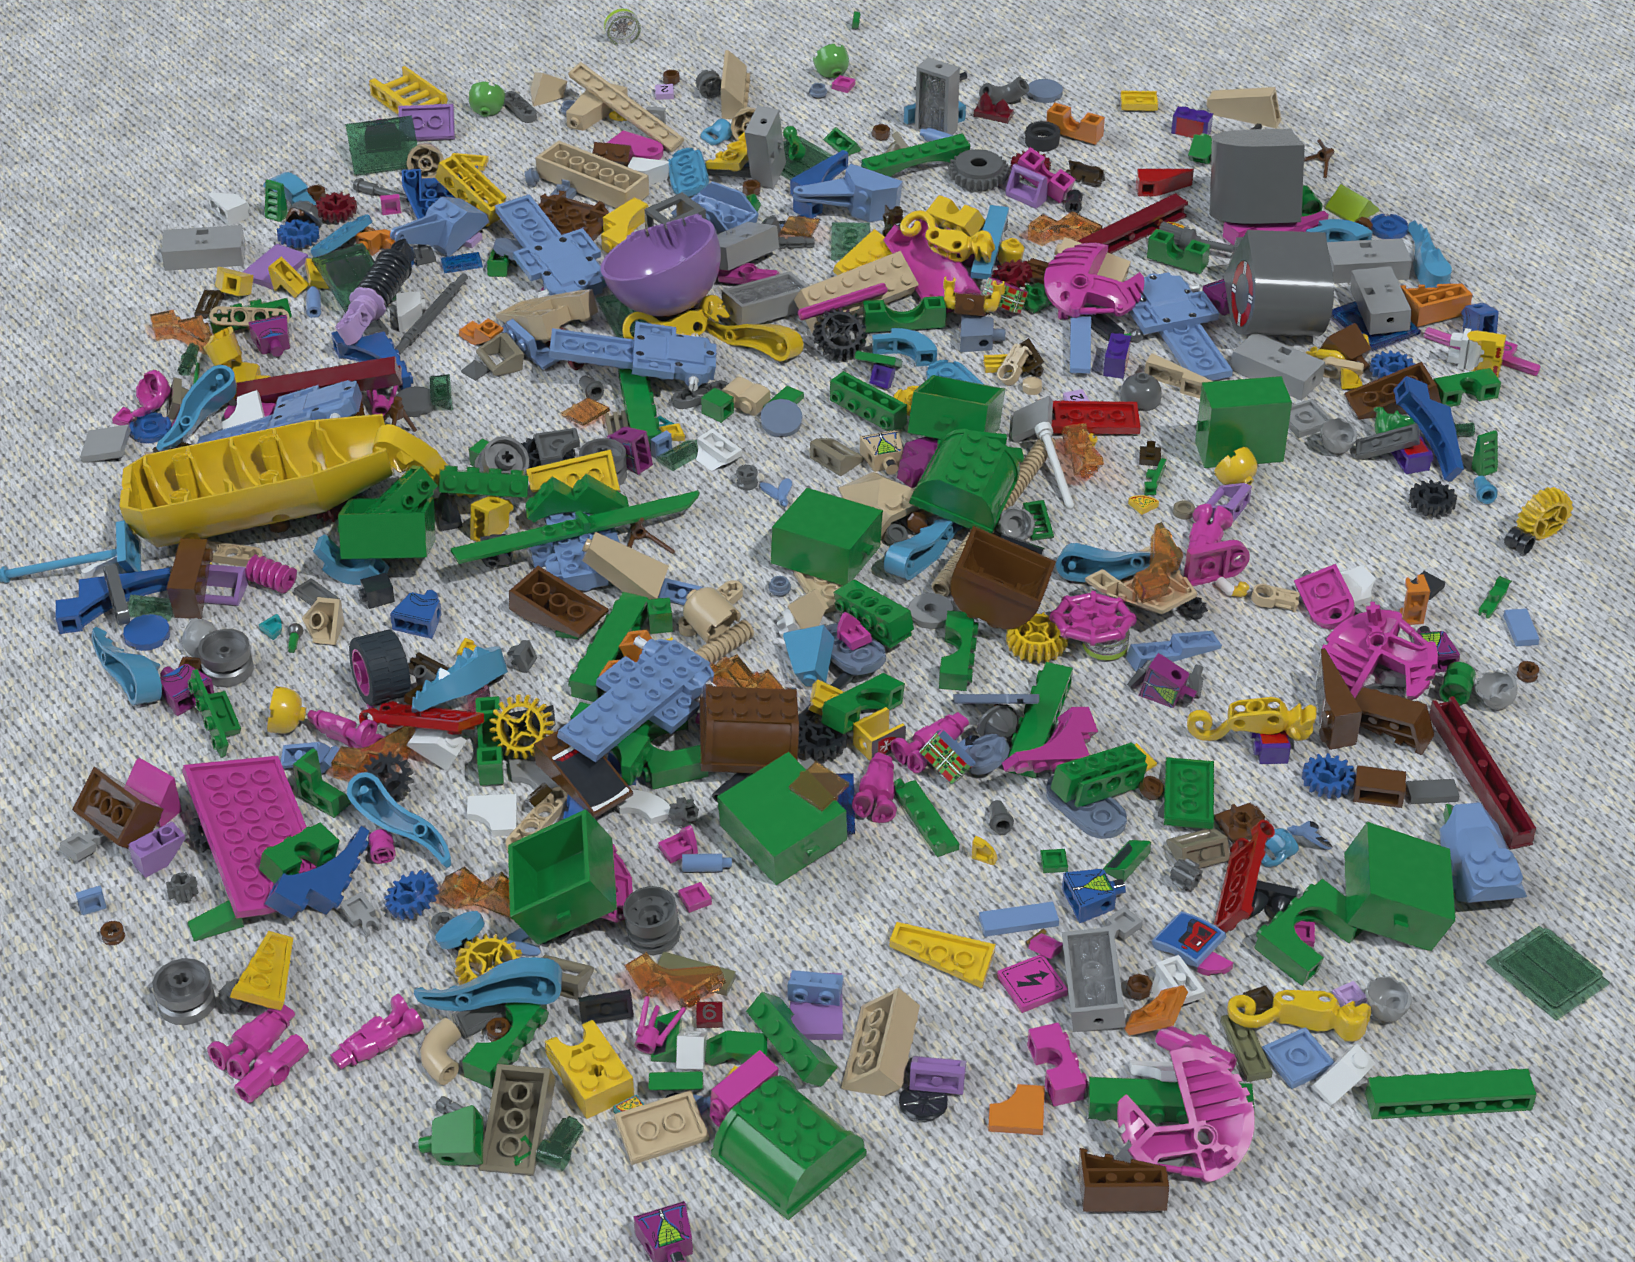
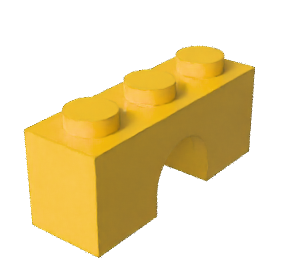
[926,195,986,237]

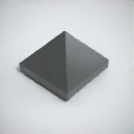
[461,360,490,381]

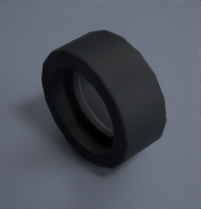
[1025,121,1060,152]

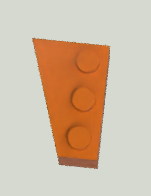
[1400,283,1473,327]

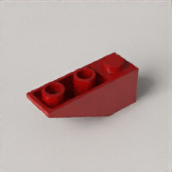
[1136,169,1194,197]

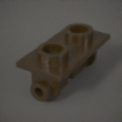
[1066,160,1105,187]
[882,205,903,237]
[1020,338,1045,376]

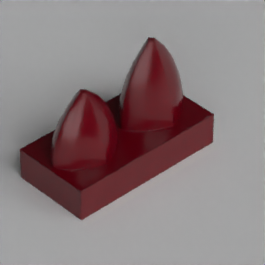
[973,92,1014,124]

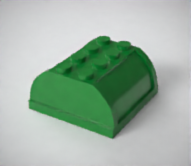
[909,429,1020,534]
[711,1076,867,1220]

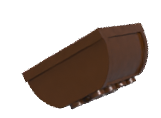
[950,526,1056,629]
[699,684,799,773]

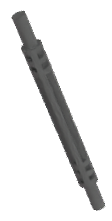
[395,273,468,354]

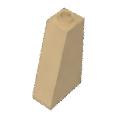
[566,83,628,131]
[1206,87,1281,128]
[1054,237,1131,282]
[582,532,669,599]

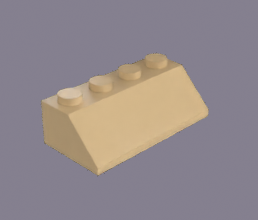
[721,50,750,119]
[841,988,920,1096]

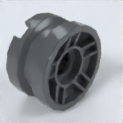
[695,69,722,99]

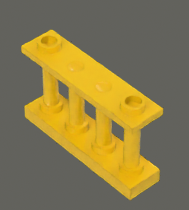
[369,66,448,115]

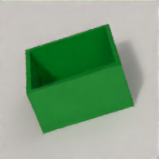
[908,375,1005,439]
[1195,376,1292,468]
[771,488,883,586]
[338,497,436,559]
[717,752,847,885]
[508,809,617,945]
[1344,821,1456,951]

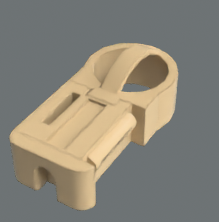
[997,343,1032,386]
[1322,357,1364,380]
[1251,583,1300,612]

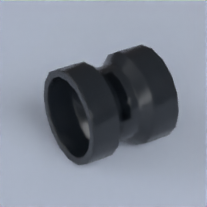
[1504,526,1536,556]

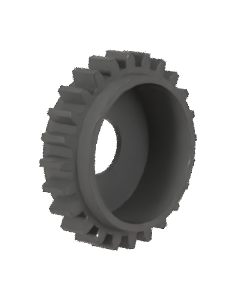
[949,149,1008,191]

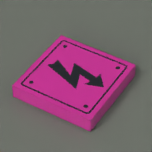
[997,954,1068,1013]

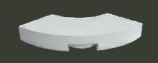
[616,790,671,824]

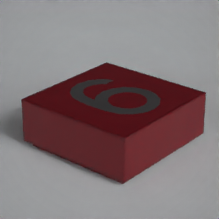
[696,1001,723,1028]

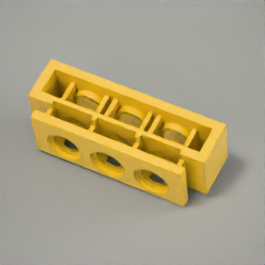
[435,155,507,227]

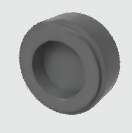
[885,524,908,545]

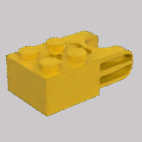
[544,1020,634,1119]

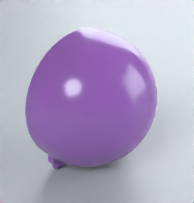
[601,214,721,317]

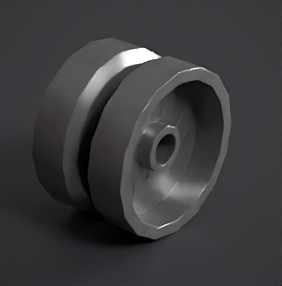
[475,436,529,474]
[579,438,627,486]
[198,628,254,687]
[152,958,216,1025]

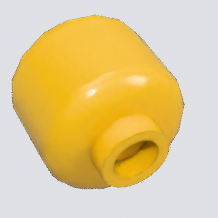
[997,238,1025,266]

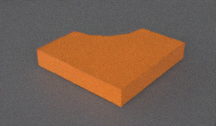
[1125,985,1188,1036]
[988,1084,1045,1135]

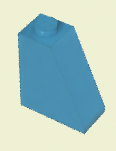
[783,625,835,686]

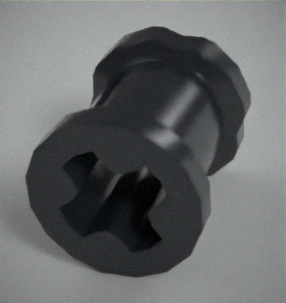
[1065,189,1083,214]

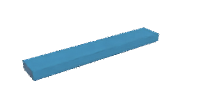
[971,205,1009,280]

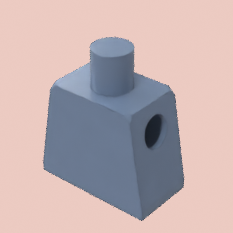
[960,314,1006,352]

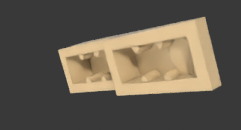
[1145,353,1212,399]

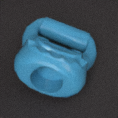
[700,118,733,146]
[1261,828,1299,867]

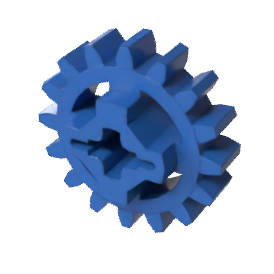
[277,219,320,248]
[1370,350,1415,379]
[1302,753,1356,799]
[384,870,439,920]

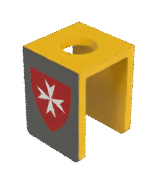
[853,707,906,761]

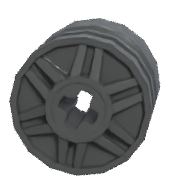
[623,886,681,955]

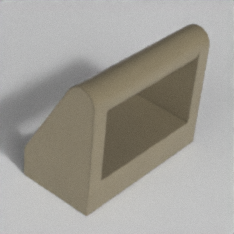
[476,332,524,376]
[810,438,864,476]
[1166,828,1230,868]
[541,955,594,1000]

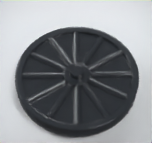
[899,1086,948,1120]

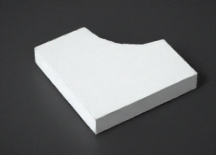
[222,390,265,429]
[467,794,517,836]
[1129,1060,1177,1082]

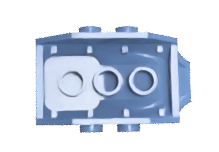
[671,181,758,234]
[1440,802,1527,903]

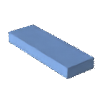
[979,901,1059,937]

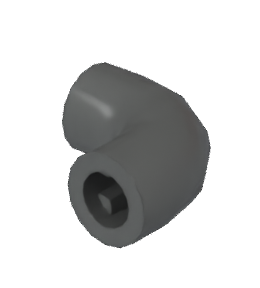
[979,77,1030,104]

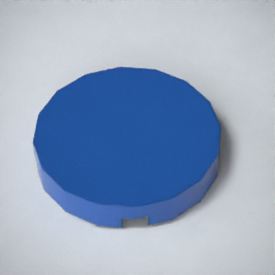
[1371,214,1408,239]
[129,413,172,443]
[123,614,170,651]

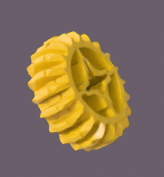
[1516,487,1573,541]
[1006,612,1068,664]
[490,694,555,759]
[455,933,522,985]

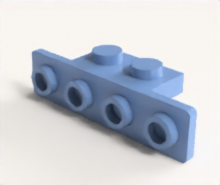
[501,319,559,370]

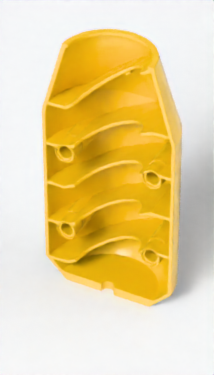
[119,414,394,548]

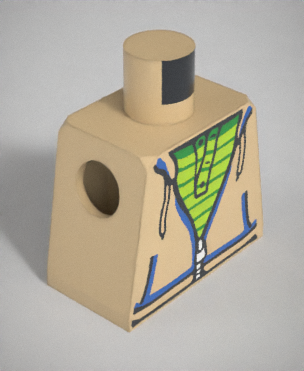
[860,430,903,475]

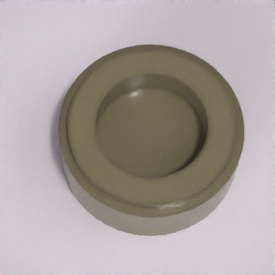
[1173,500,1195,520]

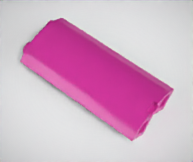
[883,219,981,314]

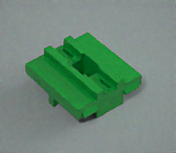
[1024,282,1052,313]

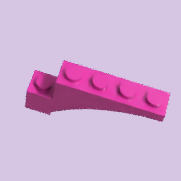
[1222,211,1329,245]
[1002,707,1098,774]

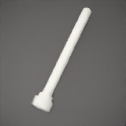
[1035,422,1074,509]

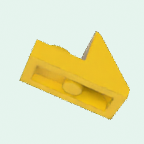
[268,256,309,298]

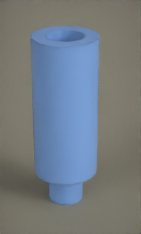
[920,128,953,142]
[306,286,321,318]
[682,854,732,872]

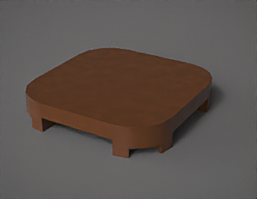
[538,190,609,242]

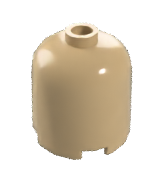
[683,587,741,644]

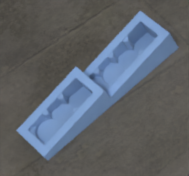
[1070,316,1091,374]
[1126,631,1222,672]

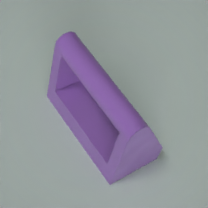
[1006,164,1047,209]
[1205,483,1252,522]
[204,564,248,606]
[909,1056,967,1095]

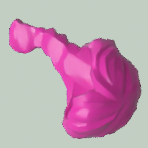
[131,370,171,417]

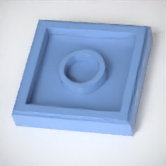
[1262,1027,1335,1089]

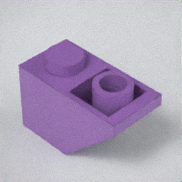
[128,821,186,878]

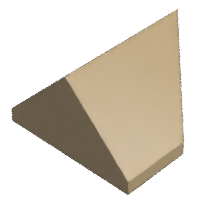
[530,72,568,107]
[787,589,829,629]
[302,597,345,645]

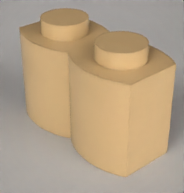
[722,377,771,415]

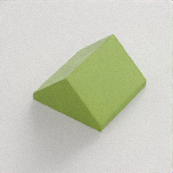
[1325,184,1379,222]

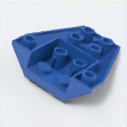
[402,166,478,219]

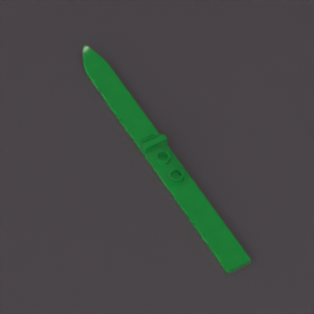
[450,490,700,564]

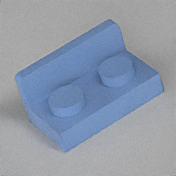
[787,970,844,1006]

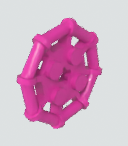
[1049,591,1137,646]

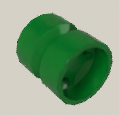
[1301,185,1323,217]
[1439,662,1476,706]

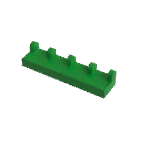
[894,778,960,857]

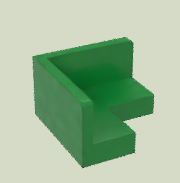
[293,748,352,818]

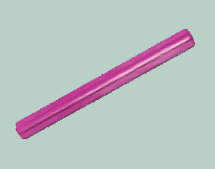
[1424,327,1541,376]

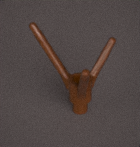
[1304,139,1335,178]
[383,396,417,432]
[627,518,675,554]

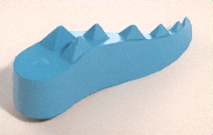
[1408,220,1452,288]
[156,365,237,451]
[884,518,964,580]
[1056,543,1181,582]
[91,627,162,705]
[412,646,508,713]
[347,772,451,868]
[414,957,562,1011]

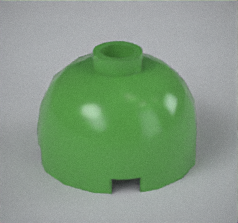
[813,44,849,78]
[469,81,505,117]

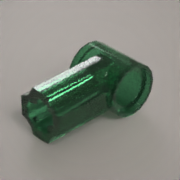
[536,1116,584,1171]

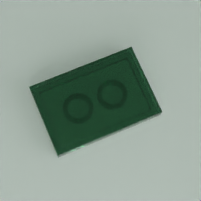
[831,222,870,261]

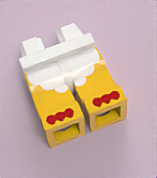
[1447,328,1507,377]

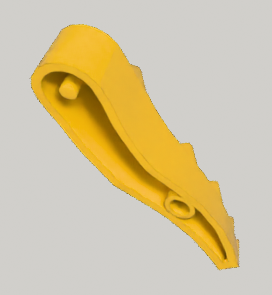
[706,319,804,361]
[203,326,242,368]
[372,424,477,498]

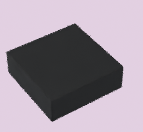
[1411,571,1445,600]

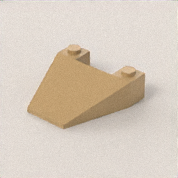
[496,289,599,342]

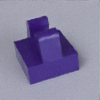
[869,363,895,389]

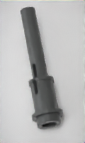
[353,178,409,202]

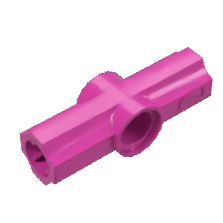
[718,263,779,285]
[1155,1026,1237,1073]
[234,1034,309,1103]

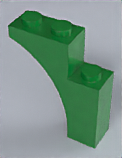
[525,474,629,522]
[570,702,653,786]

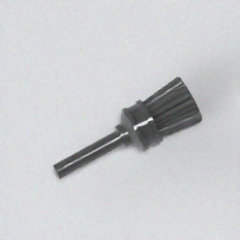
[1159,222,1234,253]

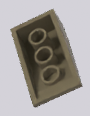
[479,1064,556,1176]

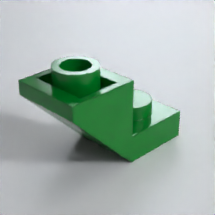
[705,1030,768,1066]

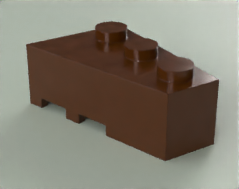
[167,538,213,619]
[1355,687,1435,755]
[1078,1148,1169,1212]

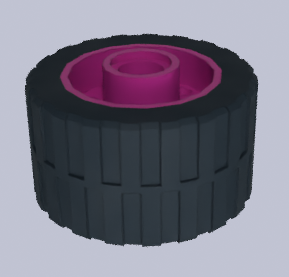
[349,629,411,706]

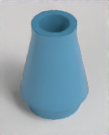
[1474,476,1498,504]

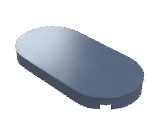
[825,623,886,675]
[953,694,1039,704]
[1046,775,1127,839]

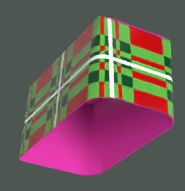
[981,277,1028,314]

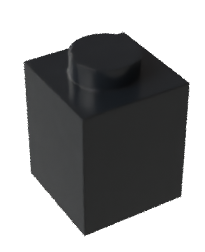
[358,572,395,609]

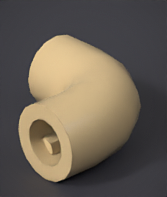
[420,1018,461,1085]

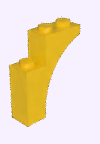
[601,197,649,253]

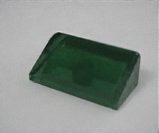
[429,374,454,410]
[656,440,698,471]
[128,594,174,622]

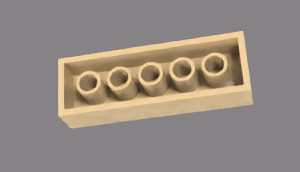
[535,141,649,208]
[794,251,919,333]

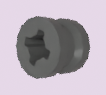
[736,464,758,491]

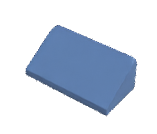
[658,578,704,605]
[281,742,330,769]

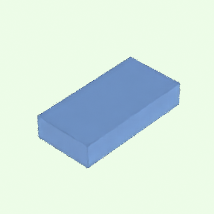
[1503,608,1540,647]

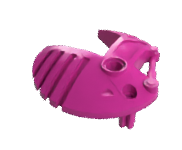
[1044,243,1144,320]
[1322,601,1438,700]
[1117,1047,1255,1183]

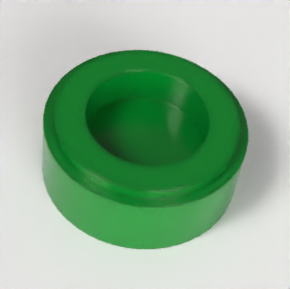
[852,11,861,29]

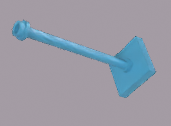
[0,520,142,583]

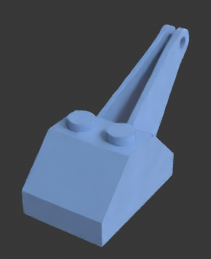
[793,164,903,222]
[390,197,489,257]

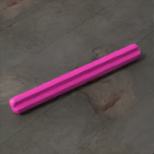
[798,283,888,321]

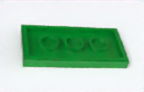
[1164,757,1214,829]

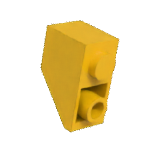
[215,267,254,296]

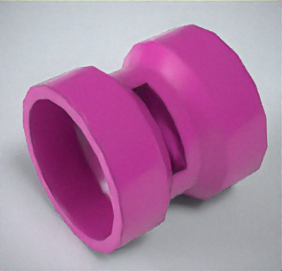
[368,829,396,864]

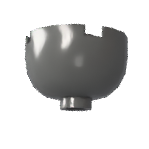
[1120,373,1162,411]

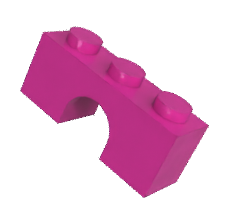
[1017,147,1076,203]
[1027,1022,1088,1106]

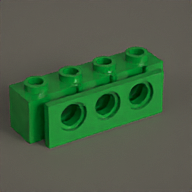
[833,579,914,648]
[1051,742,1148,807]

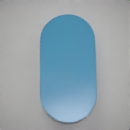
[668,148,709,196]
[310,214,372,258]
[927,360,983,384]

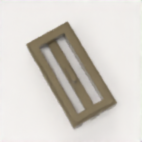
[604,411,628,435]

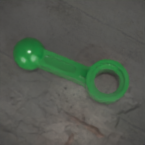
[783,126,805,161]

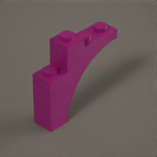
[897,436,942,488]

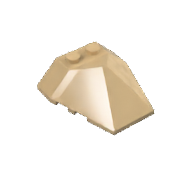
[839,472,934,540]
[1085,544,1197,614]

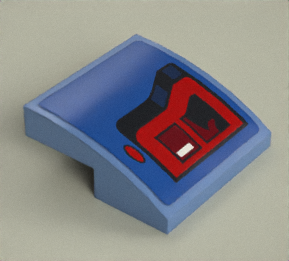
[1152,911,1227,967]

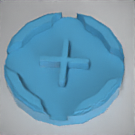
[435,911,485,949]

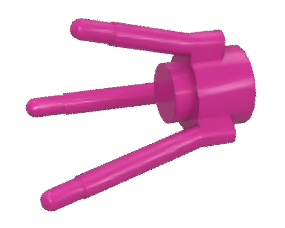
[366,386,398,416]
[634,996,686,1054]

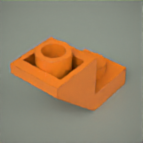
[355,229,396,256]
[459,318,503,345]

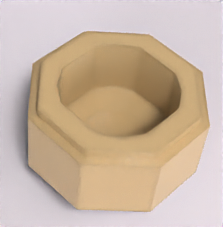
[1022,377,1042,395]

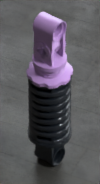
[335,239,416,345]

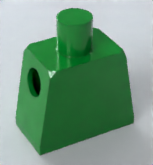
[418,1105,483,1166]

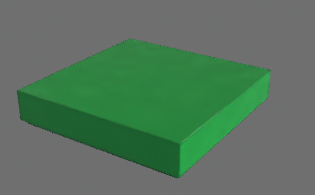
[855,351,903,368]

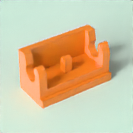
[1399,574,1430,625]

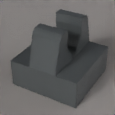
[413,244,436,266]
[507,640,538,673]

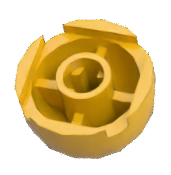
[1214,447,1258,485]
[267,686,307,734]

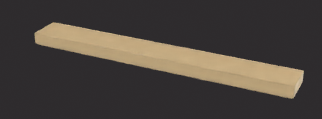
[568,62,684,153]

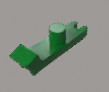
[1143,458,1167,496]
[1478,576,1512,619]

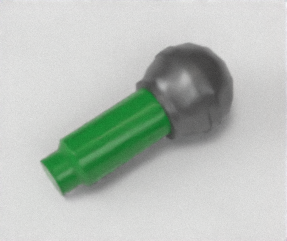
[1124,328,1144,342]
[287,623,304,653]

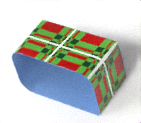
[919,729,976,785]

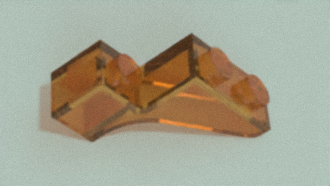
[1027,211,1103,246]
[150,309,212,355]
[1061,423,1104,478]
[1131,522,1183,603]
[710,654,784,689]
[331,726,415,782]
[437,866,513,920]
[624,952,726,1008]

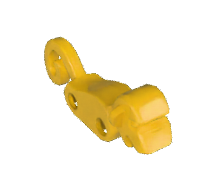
[900,210,995,263]
[622,294,730,340]
[1187,697,1316,741]
[1227,990,1371,1042]

